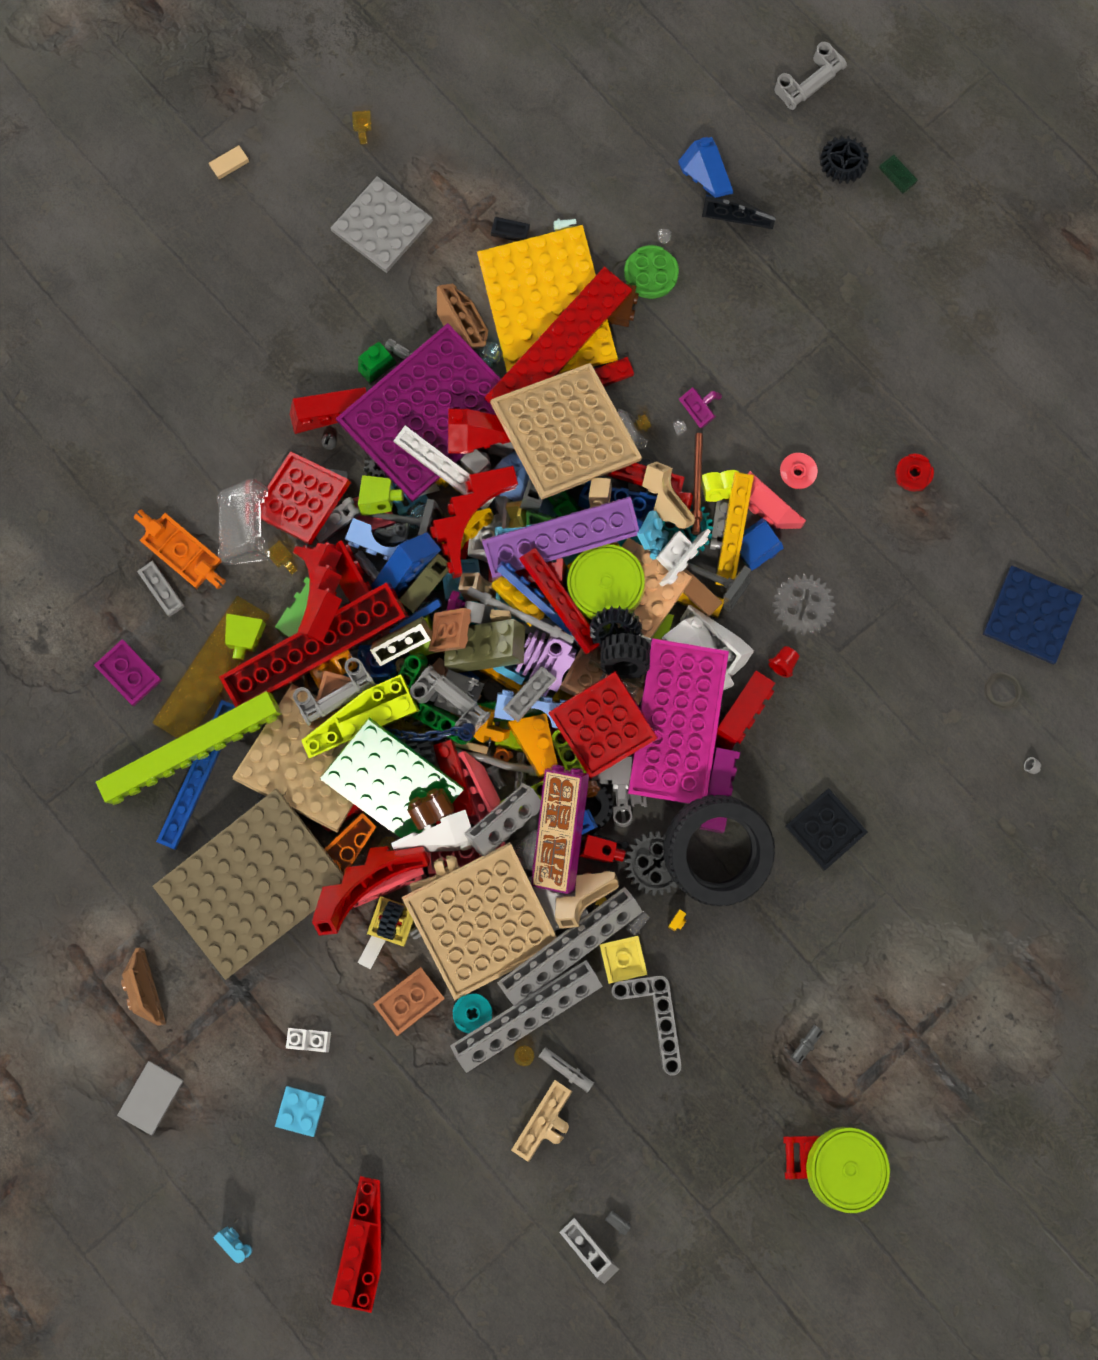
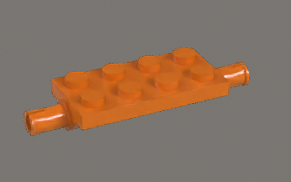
[134,509,226,589]

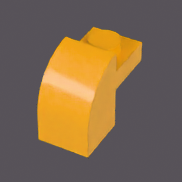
[310,651,358,688]
[473,705,510,743]

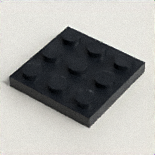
[785,788,868,871]

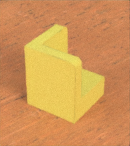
[505,501,527,528]

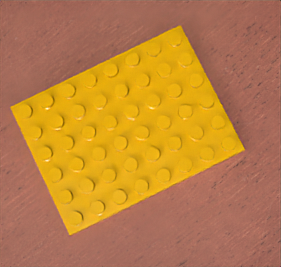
[477,225,618,375]

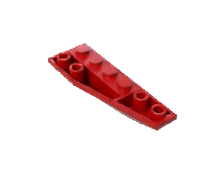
[335,540,390,637]
[331,1176,381,1313]

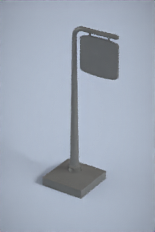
[326,468,444,543]

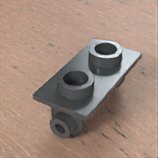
[374,522,410,546]

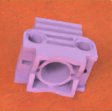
[515,629,577,697]

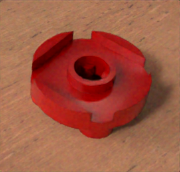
[895,454,934,492]

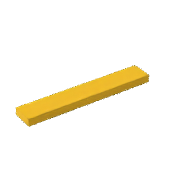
[715,472,754,586]

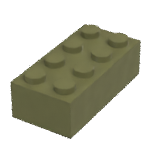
[444,619,525,673]

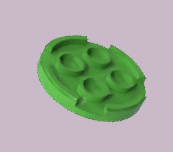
[624,245,679,299]

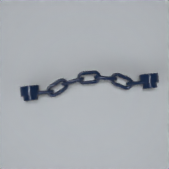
[383,723,475,741]

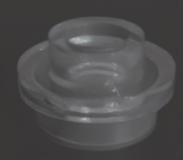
[673,418,688,436]

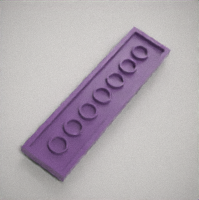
[482,497,639,578]

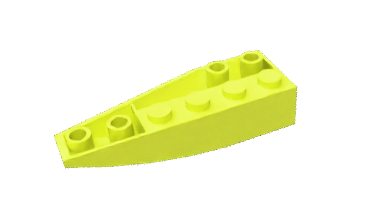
[301,674,420,758]

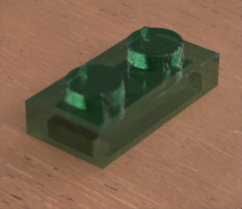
[879,155,918,194]

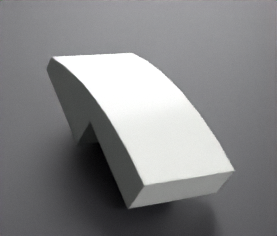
[286,1028,331,1052]

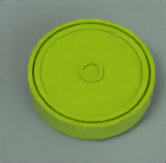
[567,544,645,620]
[806,1127,890,1213]

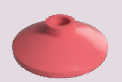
[780,453,818,489]

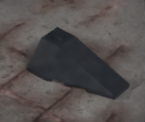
[702,192,776,229]

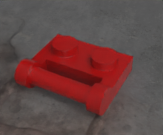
[783,1136,820,1179]

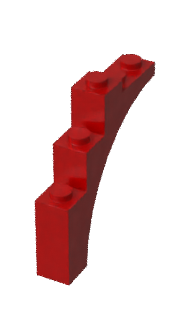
[430,466,518,579]
[293,542,342,642]
[312,846,430,936]

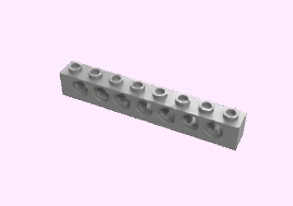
[497,887,643,1005]
[450,960,603,1073]

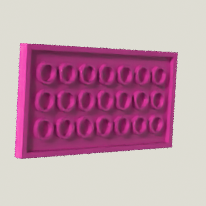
[627,638,729,804]

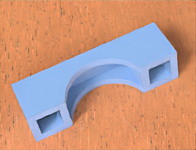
[345,518,408,561]
[494,690,567,728]

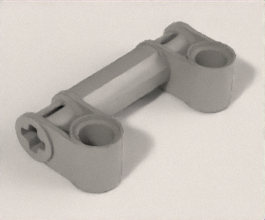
[774,42,847,110]
[293,658,376,726]
[410,665,491,733]

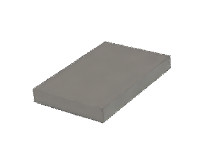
[117,1061,184,1136]

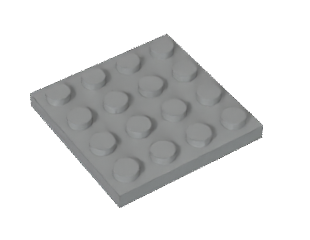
[331,176,433,273]

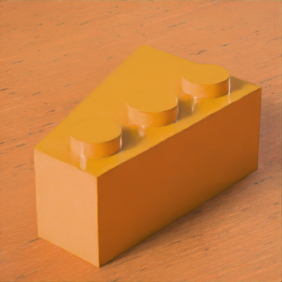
[507,714,558,778]

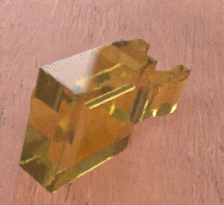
[352,111,372,144]
[265,540,297,575]

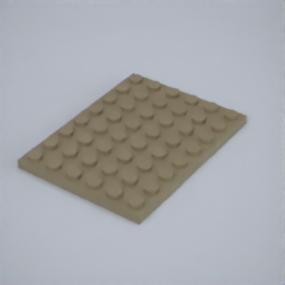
[152,789,344,980]

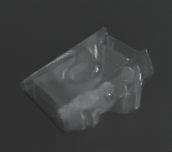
[618,409,649,450]

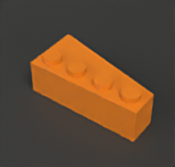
[325,813,377,874]

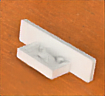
[656,529,711,586]

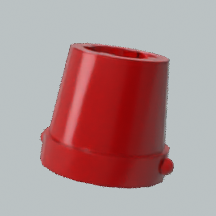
[769,646,800,678]

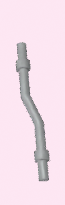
[467,587,575,644]
[456,748,537,776]

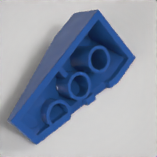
[678,137,733,198]

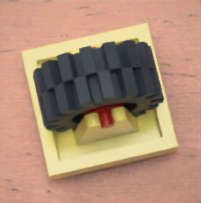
[367,896,414,947]

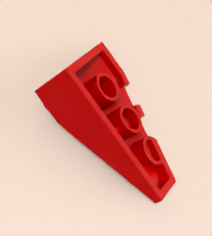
[448,409,511,454]

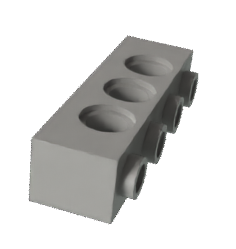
[464,783,541,856]

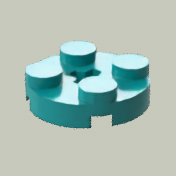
[453,994,492,1034]

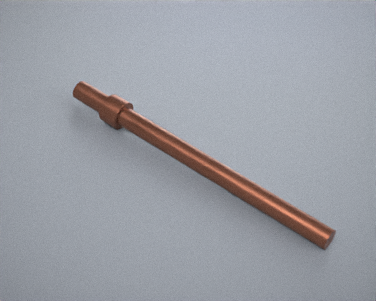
[691,433,703,535]

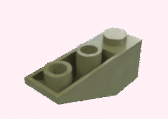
[400,554,448,613]

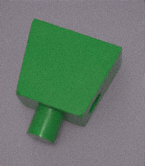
[358,342,397,384]

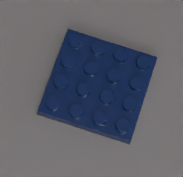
[983,566,1083,665]

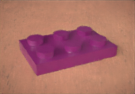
[94,639,162,707]

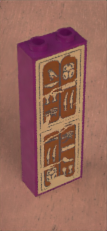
[531,765,589,894]

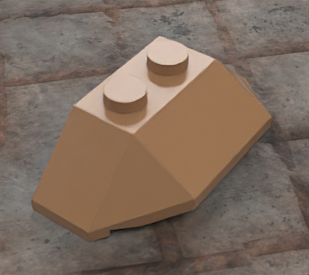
[437,283,488,349]
[121,947,166,1026]

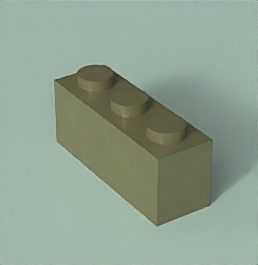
[370,616,433,666]

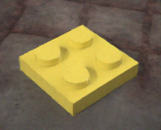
[600,936,647,984]

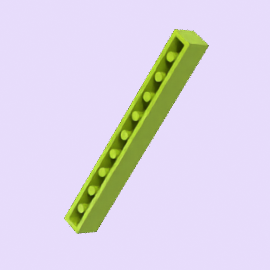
[96,691,282,805]

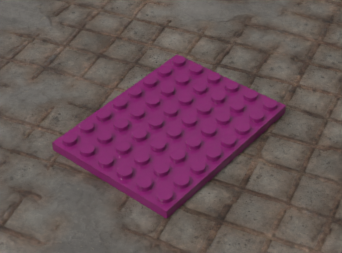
[336,323,501,502]

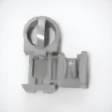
[612,789,647,827]

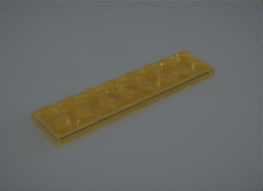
[152,596,270,738]

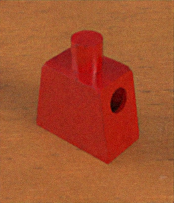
[579,835,625,863]

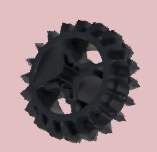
[820,135,869,184]
[589,605,642,648]

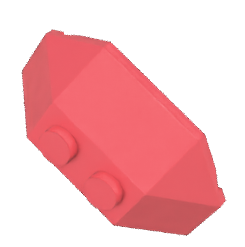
[748,471,806,529]
[458,751,501,825]

